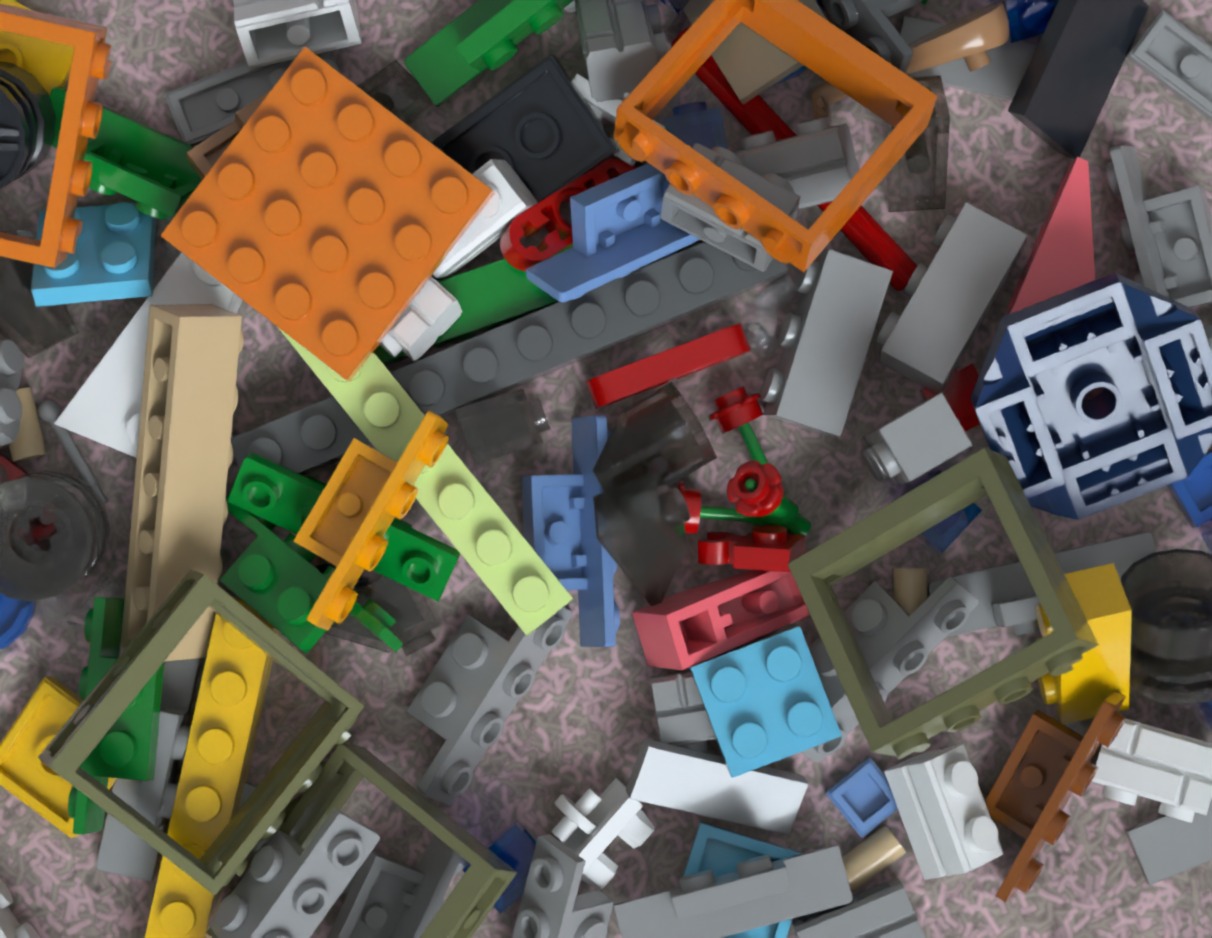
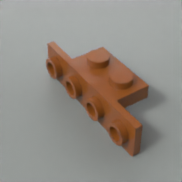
[985,691,1127,903]

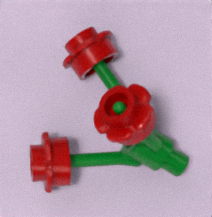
[662,386,811,537]

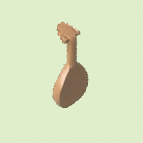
[812,1,1009,127]

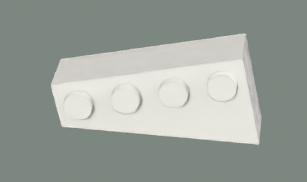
[54,252,242,458]

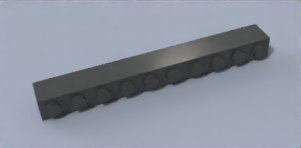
[231,242,788,476]

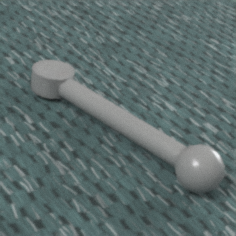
[38,399,108,507]

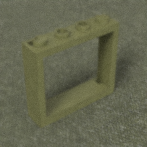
[788,447,1099,760]
[38,569,364,896]
[206,743,517,938]

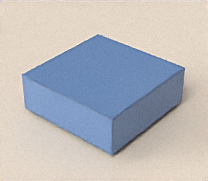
[824,756,898,838]

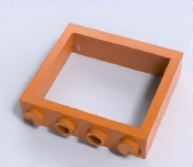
[614,0,937,272]
[0,3,112,268]

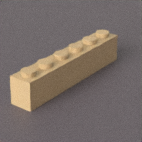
[121,304,244,662]

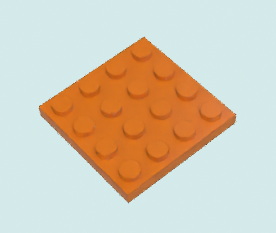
[160,46,495,381]

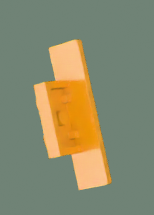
[294,410,449,631]

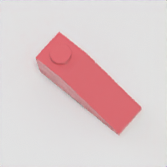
[1003,157,1095,317]
[632,570,810,671]

